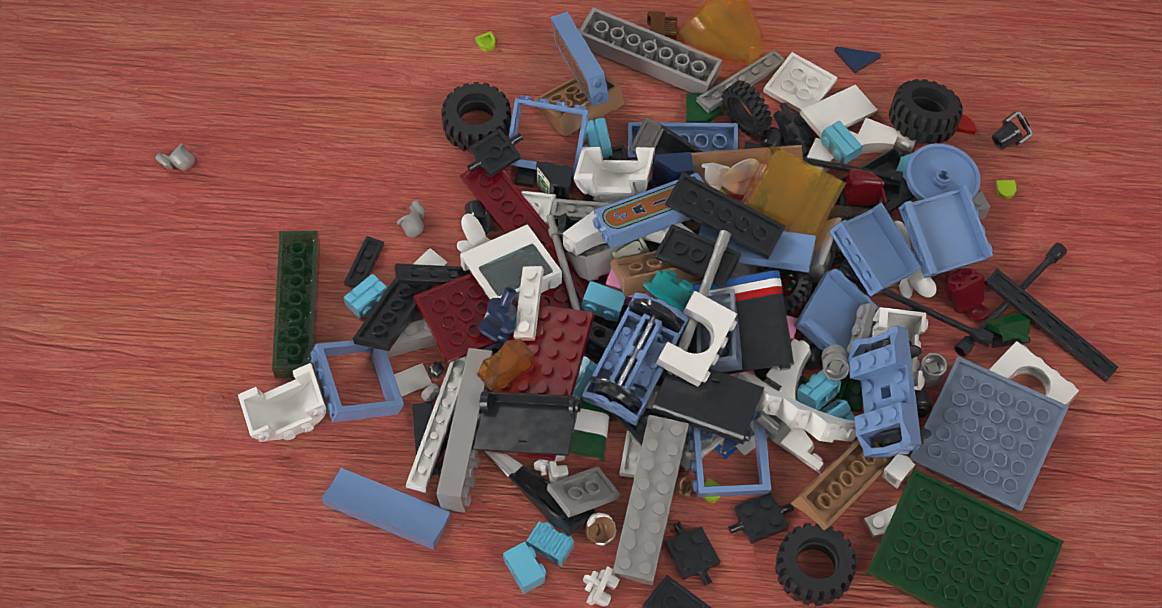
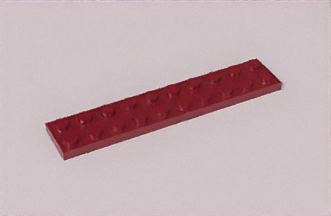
[460,167,594,297]

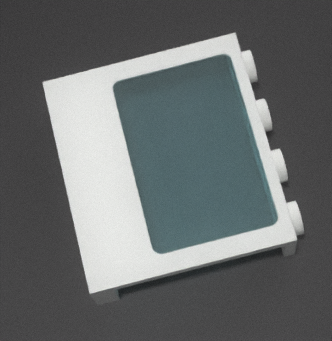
[460,224,562,305]

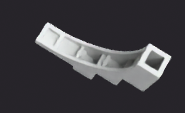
[738,373,856,442]

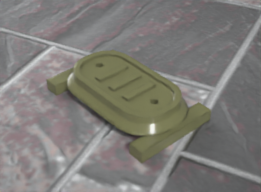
[612,238,650,259]

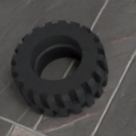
[889,79,963,145]
[441,82,511,153]
[775,523,857,606]

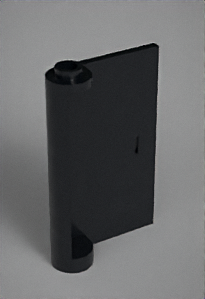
[823,147,915,221]
[652,368,765,445]
[474,391,581,456]

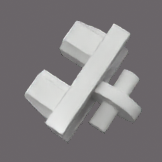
[534,455,568,483]
[583,567,620,607]

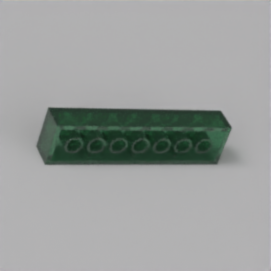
[272,231,320,379]

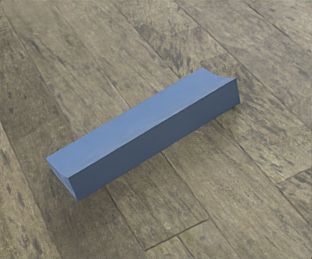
[628,122,738,159]
[699,225,816,272]
[322,468,451,550]

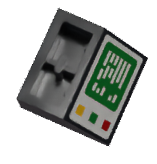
[536,161,574,200]

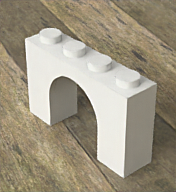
[656,291,737,387]
[989,341,1079,405]

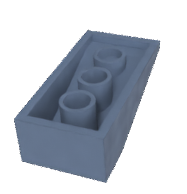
[696,289,742,372]

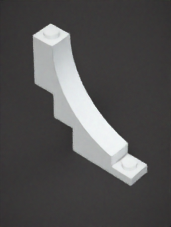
[803,118,916,188]
[563,211,694,256]
[766,339,825,474]

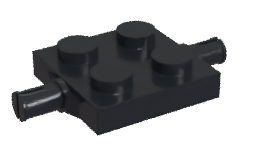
[773,103,815,157]
[467,128,523,178]
[728,493,794,544]
[665,522,721,586]

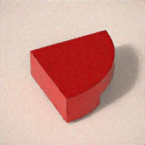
[957,114,976,135]

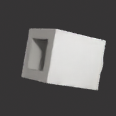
[881,454,915,489]

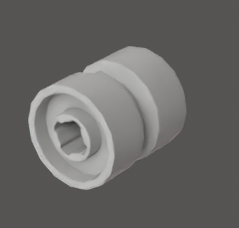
[822,345,849,380]
[918,353,947,388]

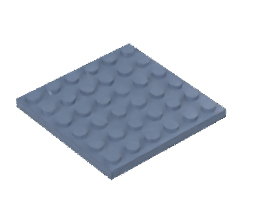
[910,356,1069,513]

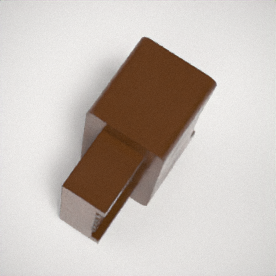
[647,11,677,40]

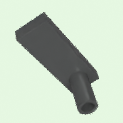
[755,410,791,445]

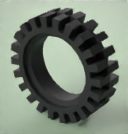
[721,80,772,137]
[753,266,812,315]

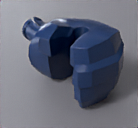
[477,287,517,343]

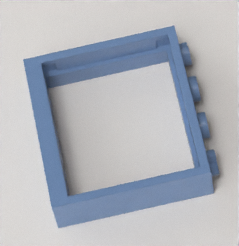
[509,95,590,176]
[311,340,404,422]
[688,412,771,498]

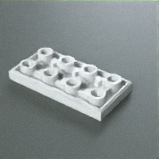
[800,85,877,138]

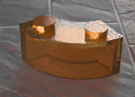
[477,339,534,390]

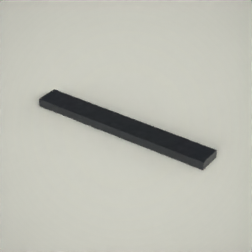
[985,268,1118,382]

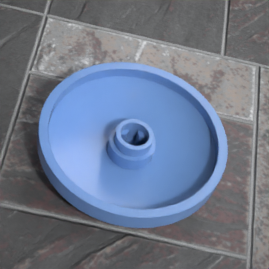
[905,144,981,201]

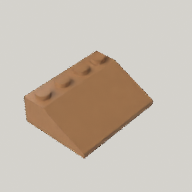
[533,76,625,137]

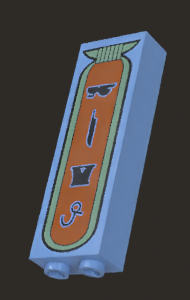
[551,12,609,107]
[592,173,703,249]

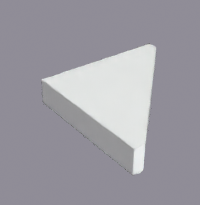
[522,191,556,227]

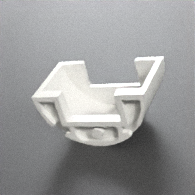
[574,147,655,204]
[867,307,928,391]
[238,363,326,442]

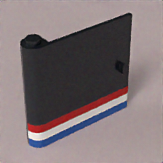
[688,271,794,375]

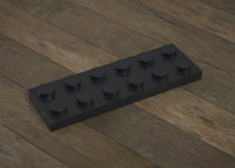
[665,172,786,260]
[353,278,434,351]

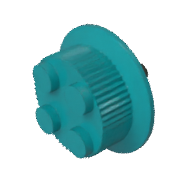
[643,269,694,312]

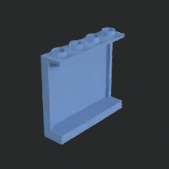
[899,185,993,279]
[829,203,922,297]
[794,269,880,364]

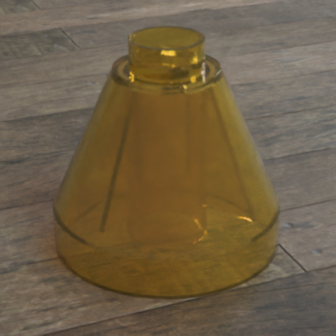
[677,0,766,66]

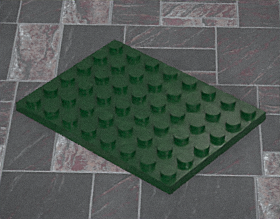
[866,468,1064,608]

